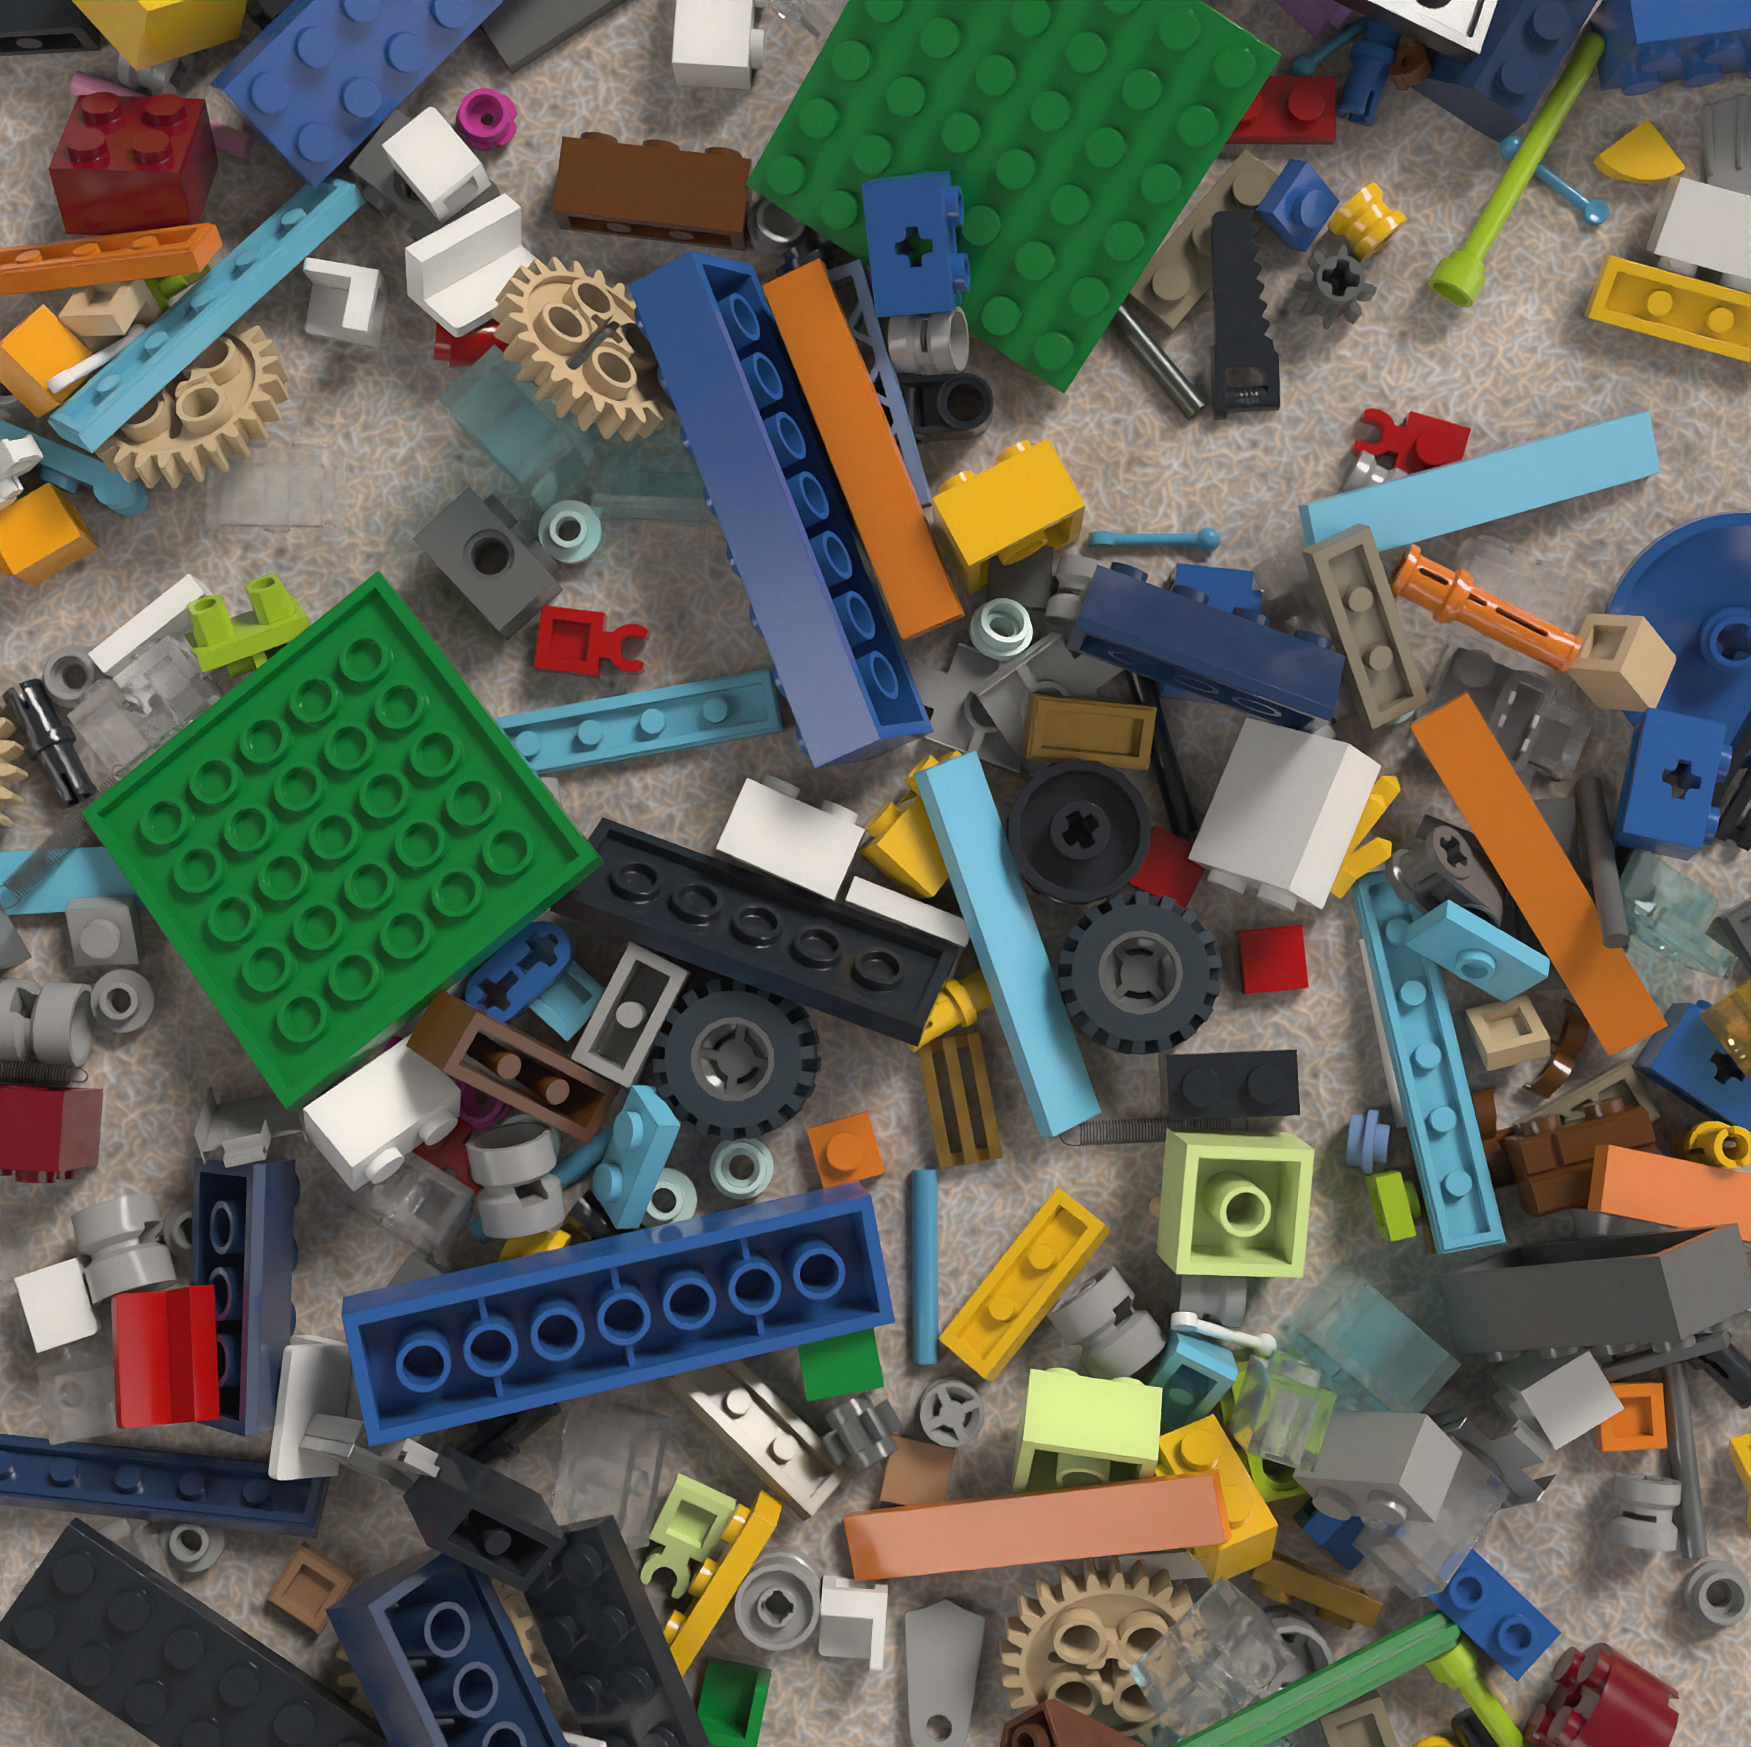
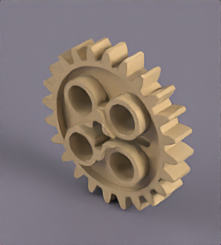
[492,257,677,442]
[91,317,289,488]
[999,1555,1214,1745]

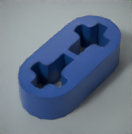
[465,921,575,1023]

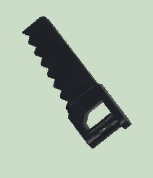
[1210,210,1280,420]

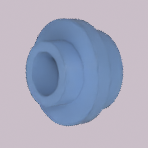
[1346,1109,1391,1175]

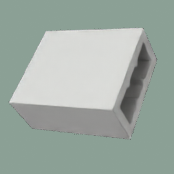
[1188,717,1381,912]

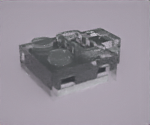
[1397,629,1595,791]

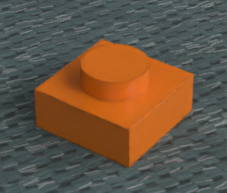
[806,1111,886,1189]
[1594,1379,1667,1452]

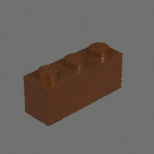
[553,132,753,251]
[406,990,621,1145]

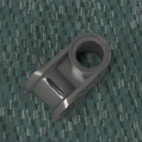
[1386,825,1507,929]

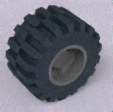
[1058,891,1222,1055]
[652,978,821,1141]

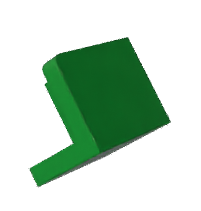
[797,1328,884,1402]
[697,1657,772,1747]

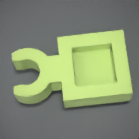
[640,1473,737,1599]

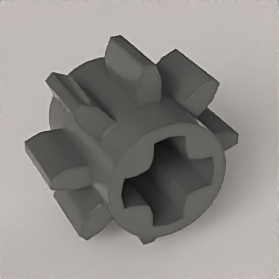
[1294,245,1377,330]
[821,1392,903,1474]

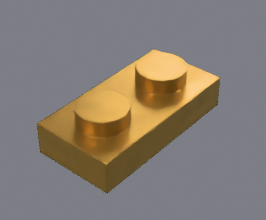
[1247,1550,1384,1630]

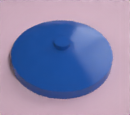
[1605,511,1751,769]

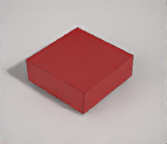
[1127,825,1205,909]
[1236,925,1309,994]

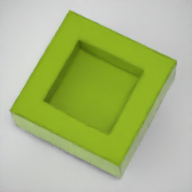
[1364,1169,1421,1242]

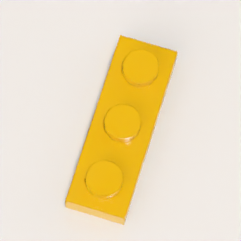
[1584,253,1751,363]
[938,1187,1112,1383]
[661,1489,783,1678]

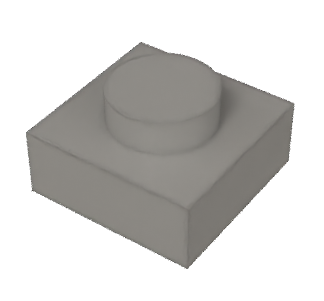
[65,895,144,967]

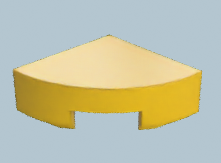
[1593,119,1686,186]

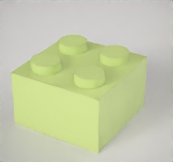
[1156,1127,1315,1278]
[1011,1368,1163,1493]

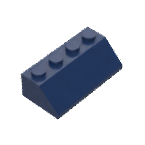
[1411,0,1598,143]
[1066,562,1346,734]
[190,1157,300,1437]
[325,1549,569,1747]

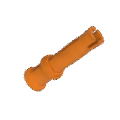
[1388,543,1583,675]

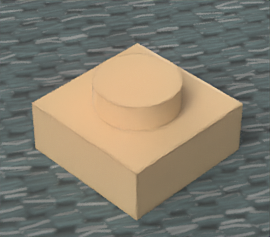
[1465,995,1550,1071]

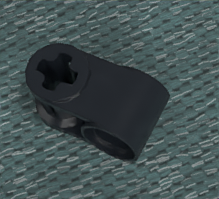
[876,373,994,446]

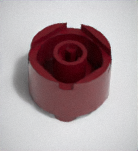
[1523,1642,1679,1747]

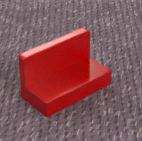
[111,1285,220,1429]

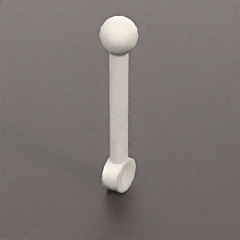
[46,323,148,394]
[1171,1312,1277,1358]

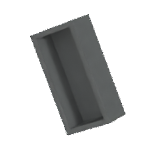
[1437,1223,1751,1362]

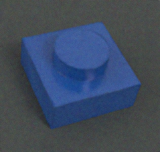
[1256,159,1340,252]

